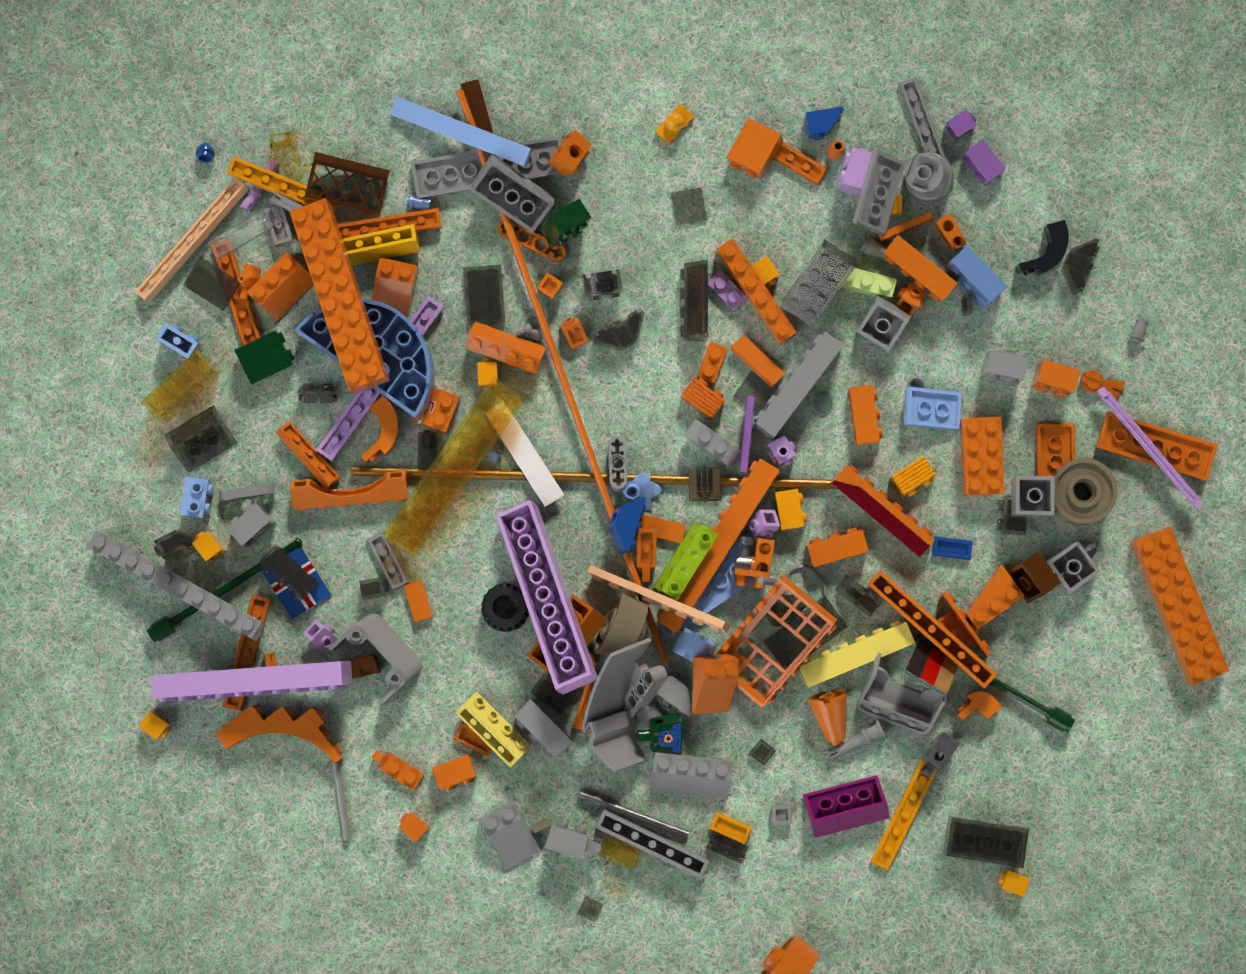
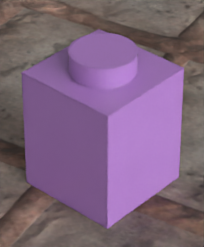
[945,109,976,141]

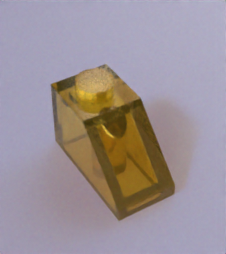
[598,837,641,870]

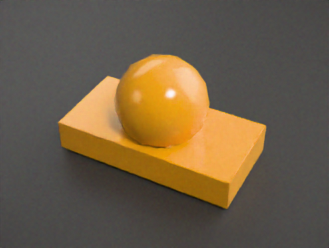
[655,104,694,145]

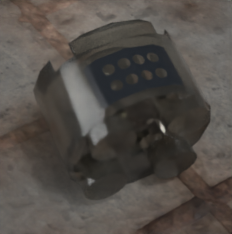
[582,270,623,301]

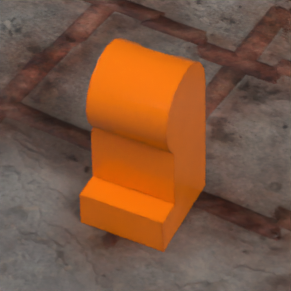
[933,213,966,252]

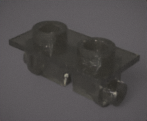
[297,383,338,404]
[418,429,437,470]
[706,831,749,864]

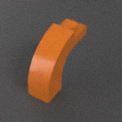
[361,395,400,463]

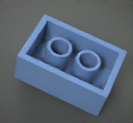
[945,245,1007,308]

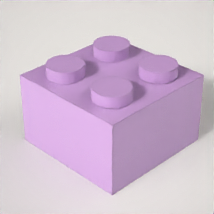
[837,147,872,197]

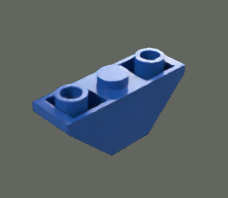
[608,497,646,554]

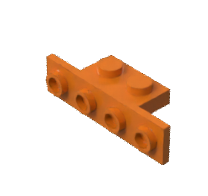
[937,591,991,657]

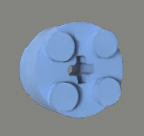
[672,627,718,662]

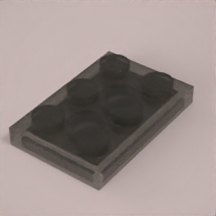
[463,265,506,325]

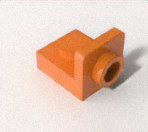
[560,317,588,350]

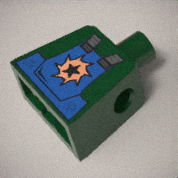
[638,713,683,755]

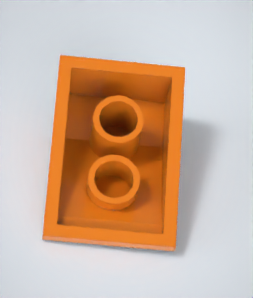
[372,257,419,318]
[692,654,739,715]

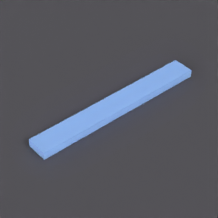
[390,97,532,167]

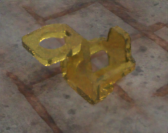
[269,131,319,167]

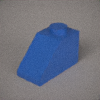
[804,106,844,140]

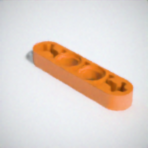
[498,221,566,263]

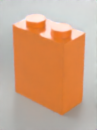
[726,118,784,179]

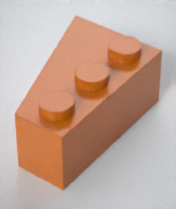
[965,565,1024,630]

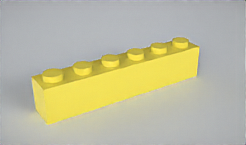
[798,620,915,688]

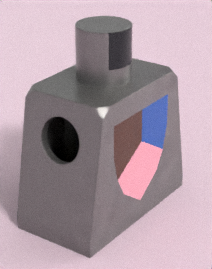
[921,732,960,777]

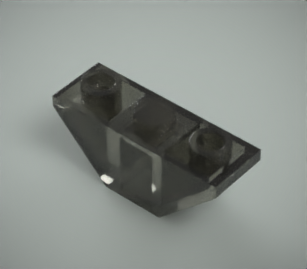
[1061,239,1100,295]
[592,310,644,352]

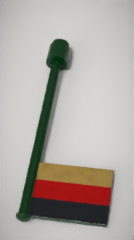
[904,634,1075,733]

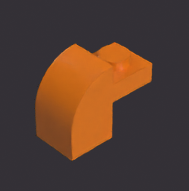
[955,691,1002,720]

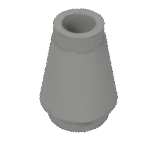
[859,236,887,259]

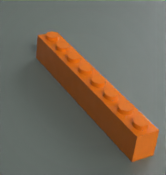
[868,570,997,689]

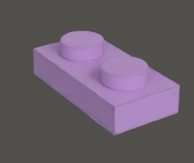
[707,270,747,311]

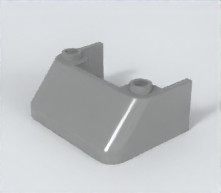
[328,613,422,706]
[857,652,948,734]

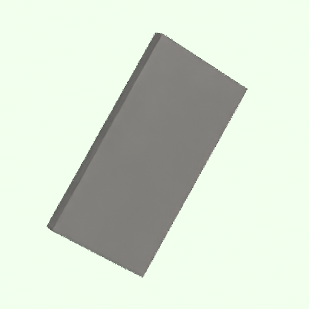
[852,149,905,235]

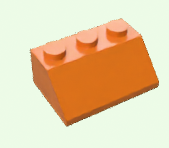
[247,252,314,322]

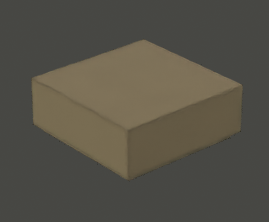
[532,817,552,834]

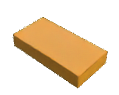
[709,811,752,845]

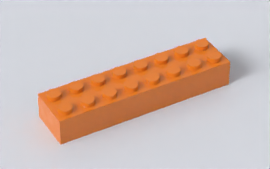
[1131,527,1229,685]

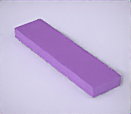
[740,396,755,473]

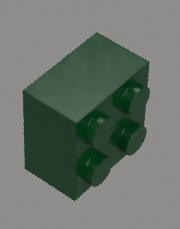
[539,198,592,248]

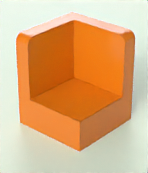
[537,272,563,300]

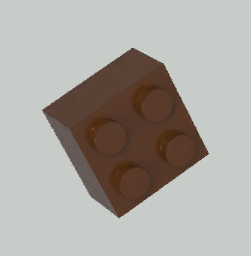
[1007,551,1061,604]

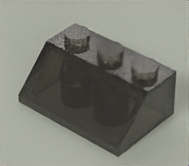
[165,405,238,472]

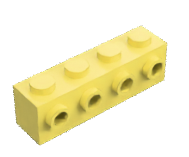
[455,692,531,768]

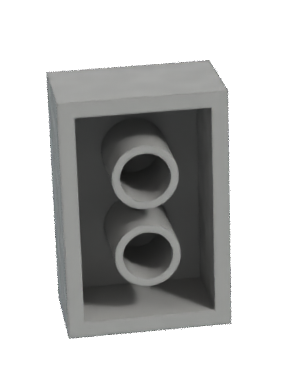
[514,699,572,757]

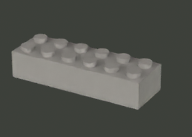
[754,331,844,440]

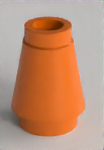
[827,140,846,160]

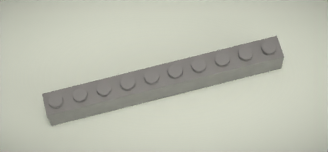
[87,530,266,641]

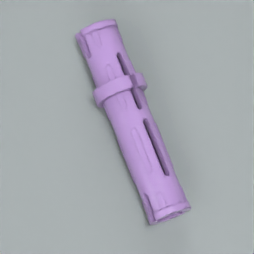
[240,158,280,213]

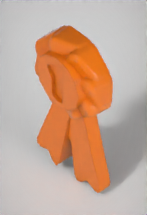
[1080,369,1126,401]

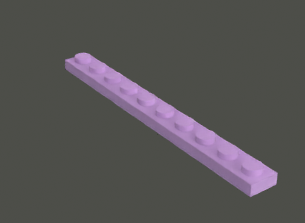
[316,296,444,462]

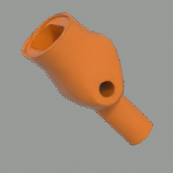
[238,264,262,301]

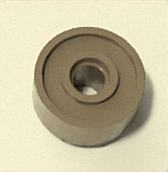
[1051,458,1118,526]
[594,592,648,658]

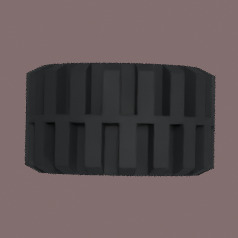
[481,583,529,632]

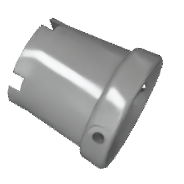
[904,152,954,202]

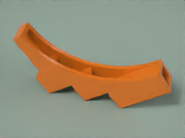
[215,705,343,763]

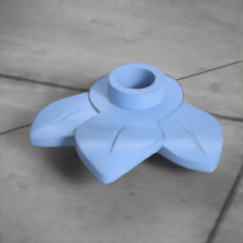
[623,473,662,510]

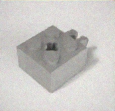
[1046,540,1104,595]
[545,821,602,858]

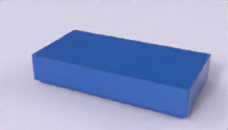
[932,536,973,560]

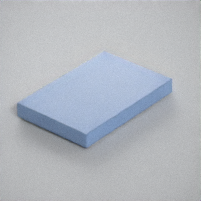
[904,387,962,431]

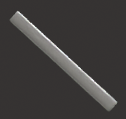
[332,762,351,840]

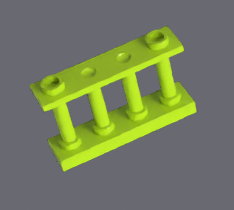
[653,522,719,600]

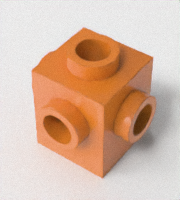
[896,282,926,317]

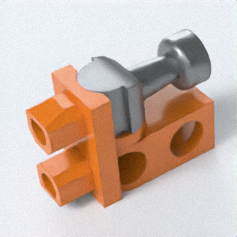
[733,536,775,589]

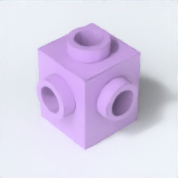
[767,435,797,467]
[748,510,781,539]
[303,619,338,653]

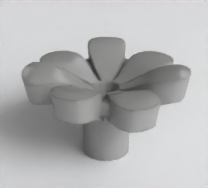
[516,324,541,343]

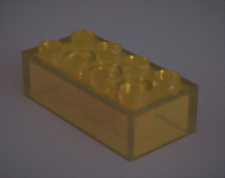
[141,349,220,423]

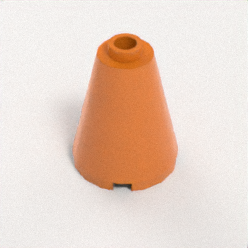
[809,690,847,745]

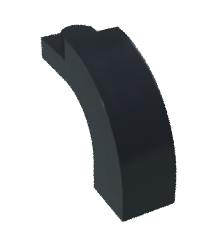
[1016,220,1069,276]

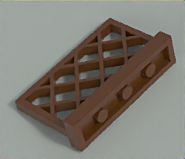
[305,152,390,215]

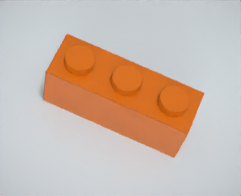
[848,385,883,446]
[806,527,869,568]

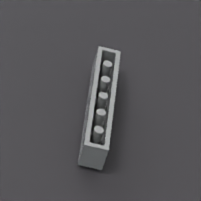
[595,809,709,878]

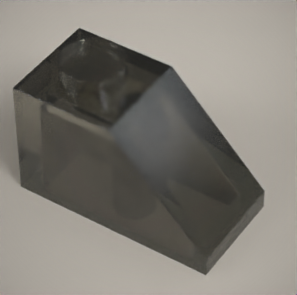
[835,575,882,617]
[767,595,807,627]

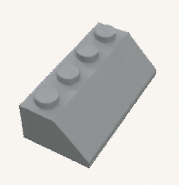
[470,154,554,233]
[651,752,733,799]

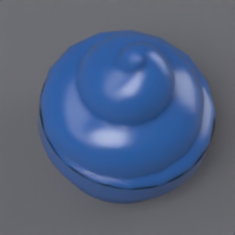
[196,142,215,163]

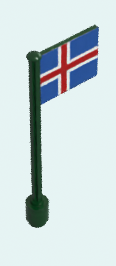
[147,538,331,642]

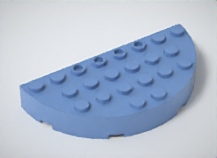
[294,298,435,421]

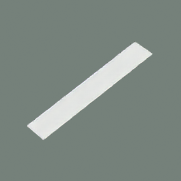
[484,400,564,507]

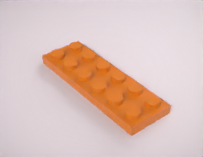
[1096,411,1218,482]

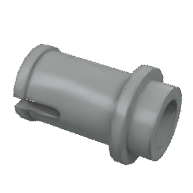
[1129,319,1148,345]

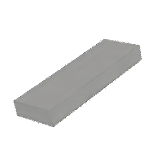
[367,531,410,591]

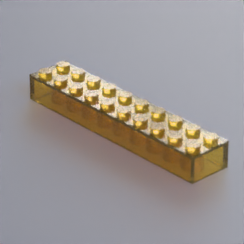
[382,377,527,557]

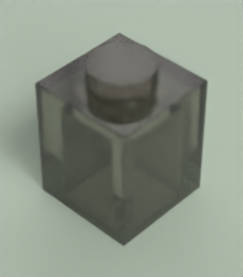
[359,577,389,601]

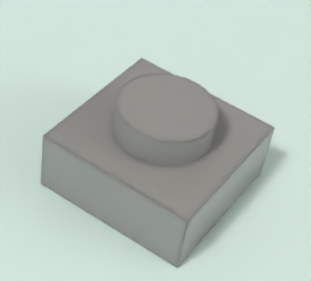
[771,804,792,826]

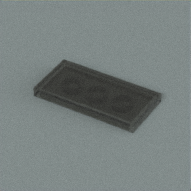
[763,595,848,669]

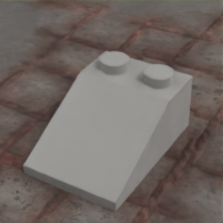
[478,799,541,870]

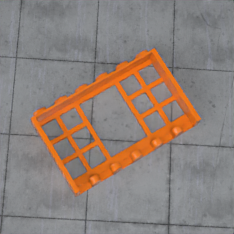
[715,574,837,708]

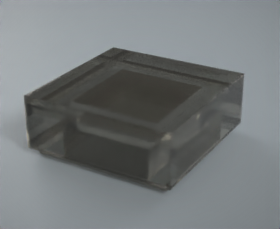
[961,294,972,316]
[749,738,776,765]
[577,895,603,922]

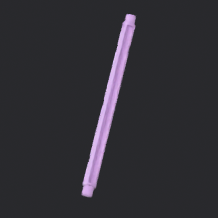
[1096,386,1203,509]

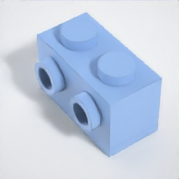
[156,323,202,362]
[180,477,214,519]

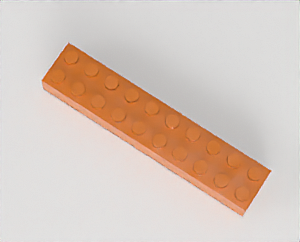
[289,198,390,394]

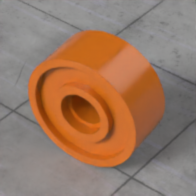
[761,934,820,974]

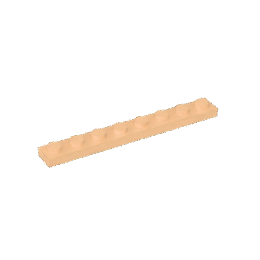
[135,178,249,303]
[587,565,730,633]

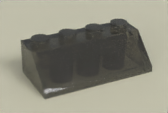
[680,260,708,342]

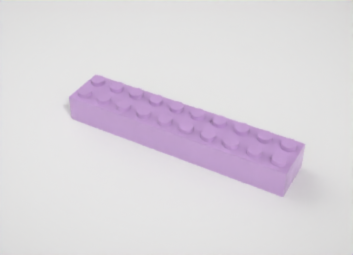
[496,500,597,694]
[151,661,352,702]

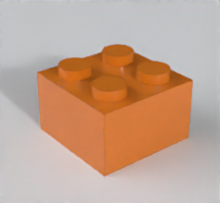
[1031,359,1081,399]

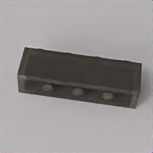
[154,530,198,562]

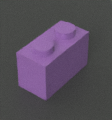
[962,139,1006,186]

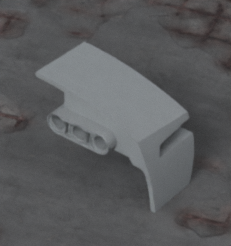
[582,638,667,773]

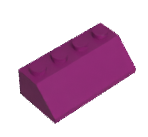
[803,775,890,838]

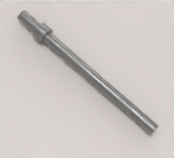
[578,790,689,838]

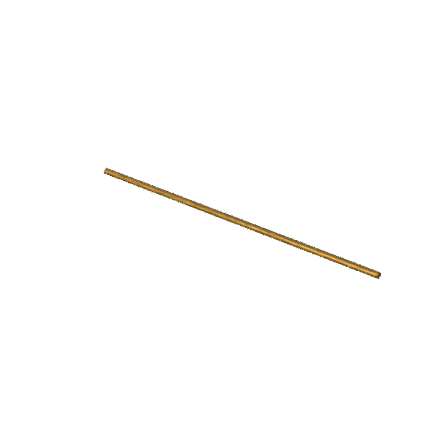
[351,466,838,489]

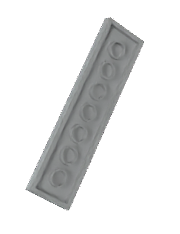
[411,135,562,199]

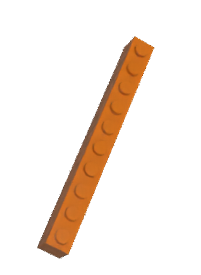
[656,458,780,635]

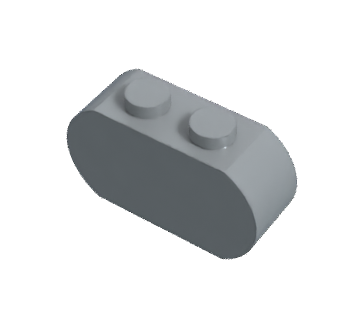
[684,419,741,469]

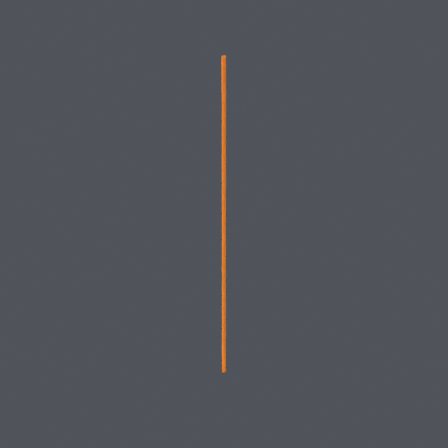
[456,89,669,665]

